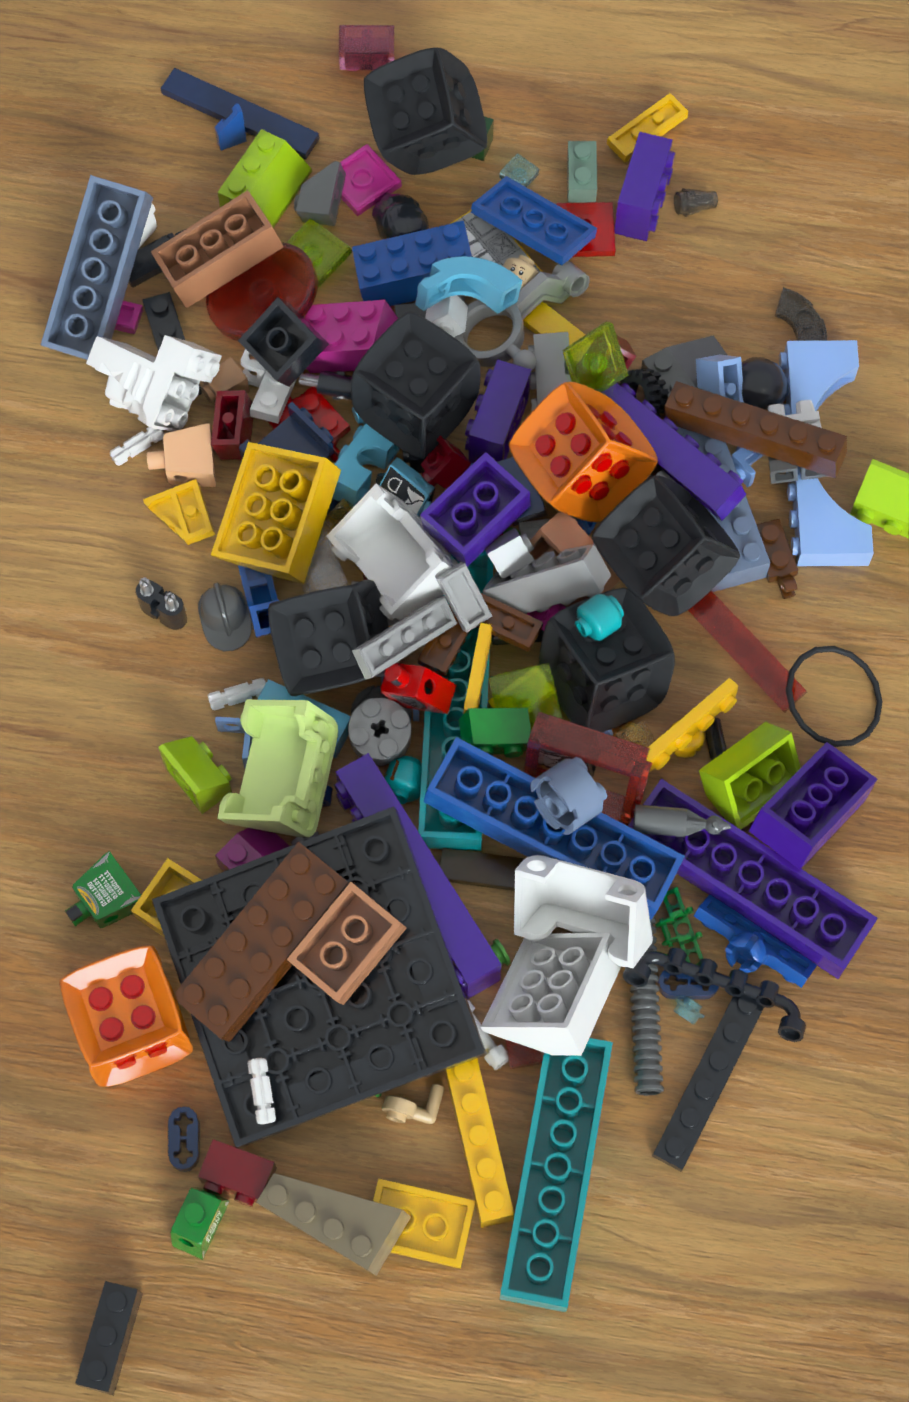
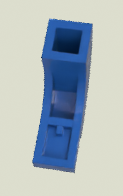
[238,565,279,638]

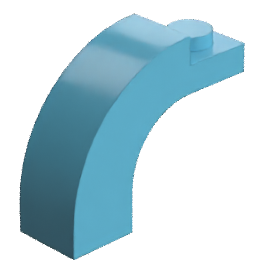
[415,256,523,314]

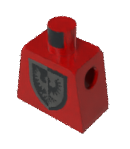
[381,663,456,714]

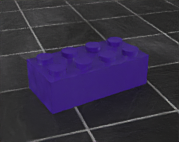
[749,742,878,870]

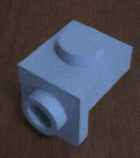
[731,447,763,487]

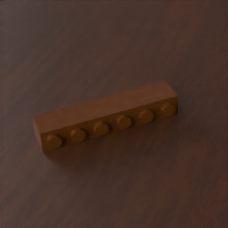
[665,381,847,479]

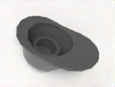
[198,582,252,651]

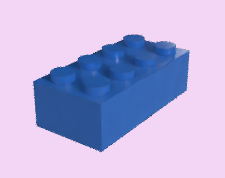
[352,221,472,306]

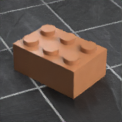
[529,511,621,607]
[287,882,407,1005]

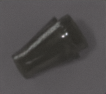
[674,188,718,217]

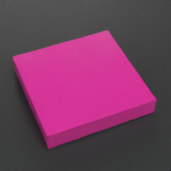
[340,144,402,217]

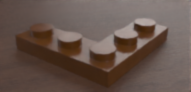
[417,593,543,677]

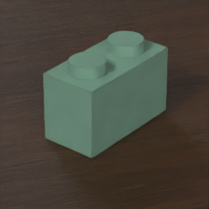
[567,141,597,203]

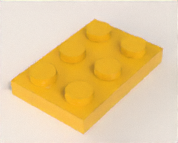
[373,1178,476,1269]

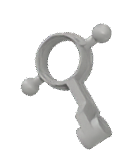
[454,260,590,371]

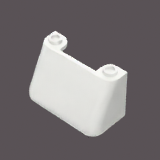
[326,484,459,620]

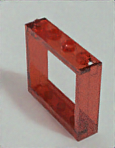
[524,712,652,826]

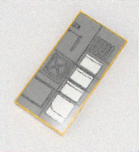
[450,210,543,273]

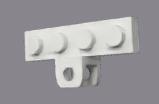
[241,349,297,424]

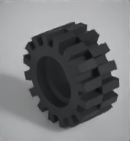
[618,368,669,418]

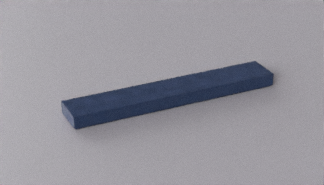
[161,68,320,160]

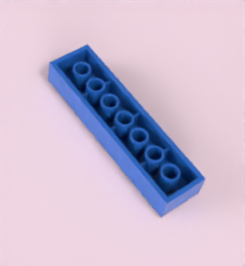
[423,737,685,921]

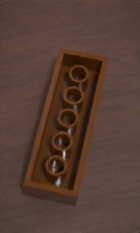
[173,841,349,1042]

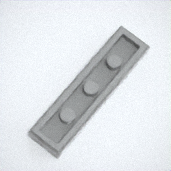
[352,596,457,679]

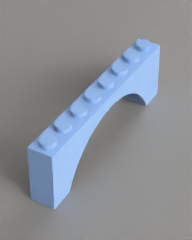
[779,340,874,566]

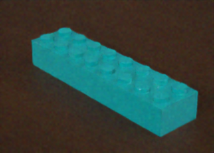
[500,1038,613,1312]

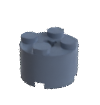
[530,757,607,835]

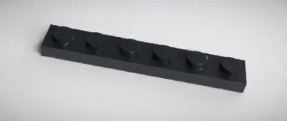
[652,995,764,1172]

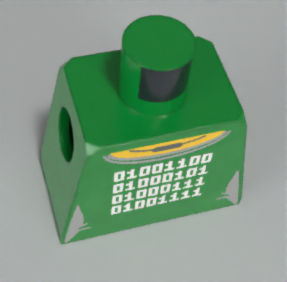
[65,851,141,928]
[170,1187,230,1260]

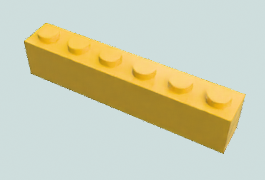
[445,1058,514,1228]

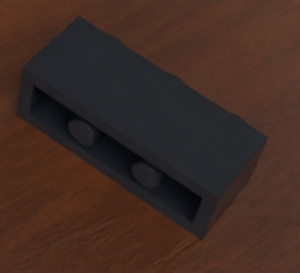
[75,1281,143,1396]

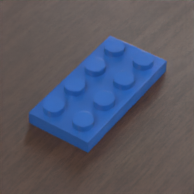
[471,176,597,265]

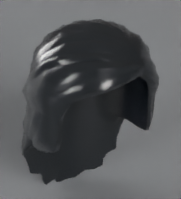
[372,193,429,239]

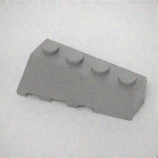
[528,332,572,411]
[482,544,611,614]

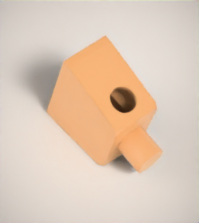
[147,423,216,487]

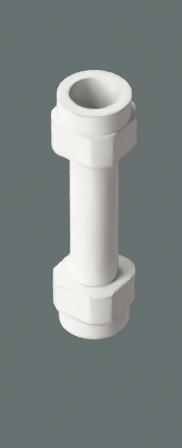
[467,1000,510,1070]

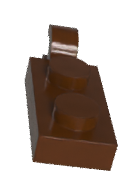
[756,519,798,599]

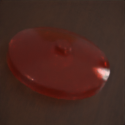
[206,242,318,341]

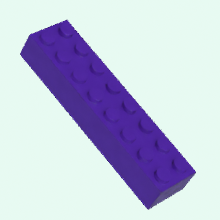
[334,753,502,1000]
[628,779,878,979]

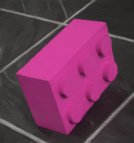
[304,300,398,373]

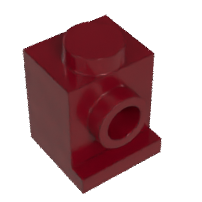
[421,435,471,489]

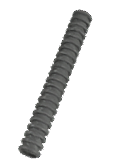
[630,917,664,1096]

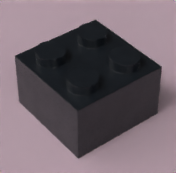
[238,297,329,387]

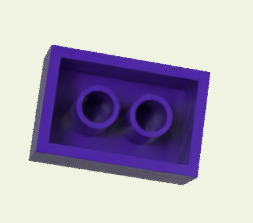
[614,132,676,242]
[465,359,531,463]
[420,452,531,567]

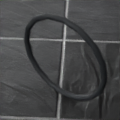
[786,646,883,747]

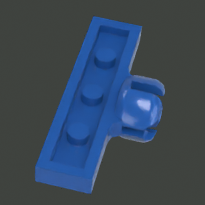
[694,894,817,988]

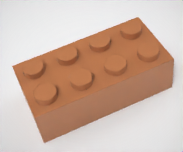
[151,190,284,308]

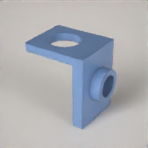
[215,717,253,768]

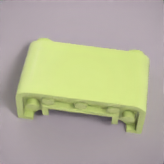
[217,699,338,837]

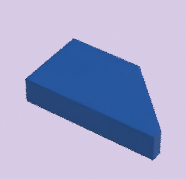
[215,104,247,151]

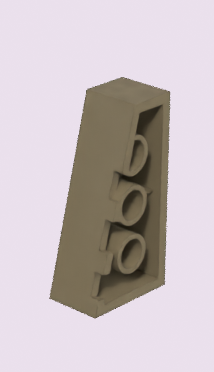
[256,1173,411,1276]

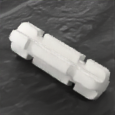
[110,427,164,466]
[208,678,266,711]
[247,1058,276,1124]

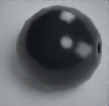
[742,357,788,410]

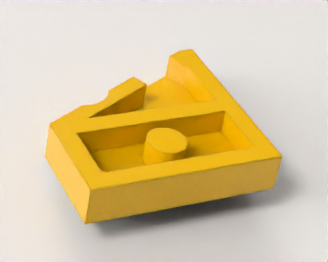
[143,479,216,545]

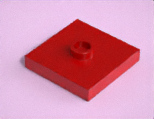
[556,202,616,257]

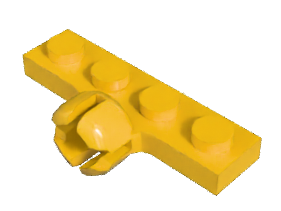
[638,678,738,775]

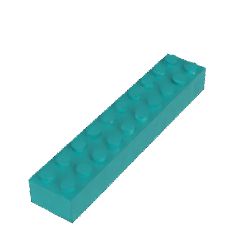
[418,550,493,851]

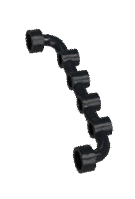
[623,948,806,1042]

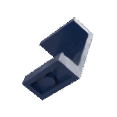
[239,402,334,459]

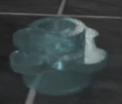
[673,996,705,1025]

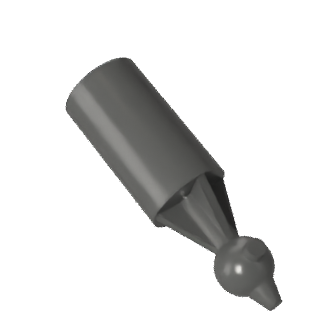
[633,804,731,837]

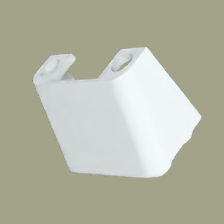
[514,855,653,968]

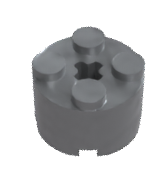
[348,698,411,766]

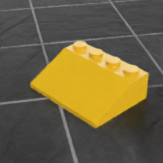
[211,442,341,584]

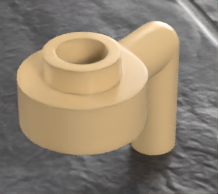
[382,1084,445,1124]

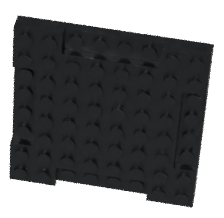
[152,806,487,1148]

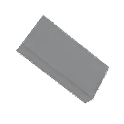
[436,562,493,632]

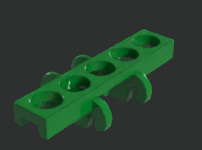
[655,887,704,965]

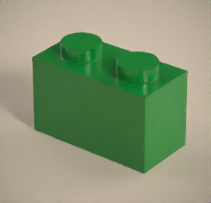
[459,708,533,758]

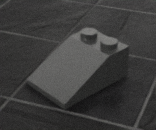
[641,335,727,414]

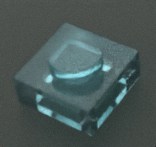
[499,153,539,188]

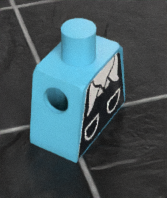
[379,457,435,517]

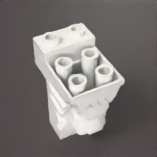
[86,335,222,432]

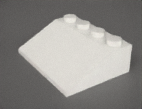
[481,932,621,1056]

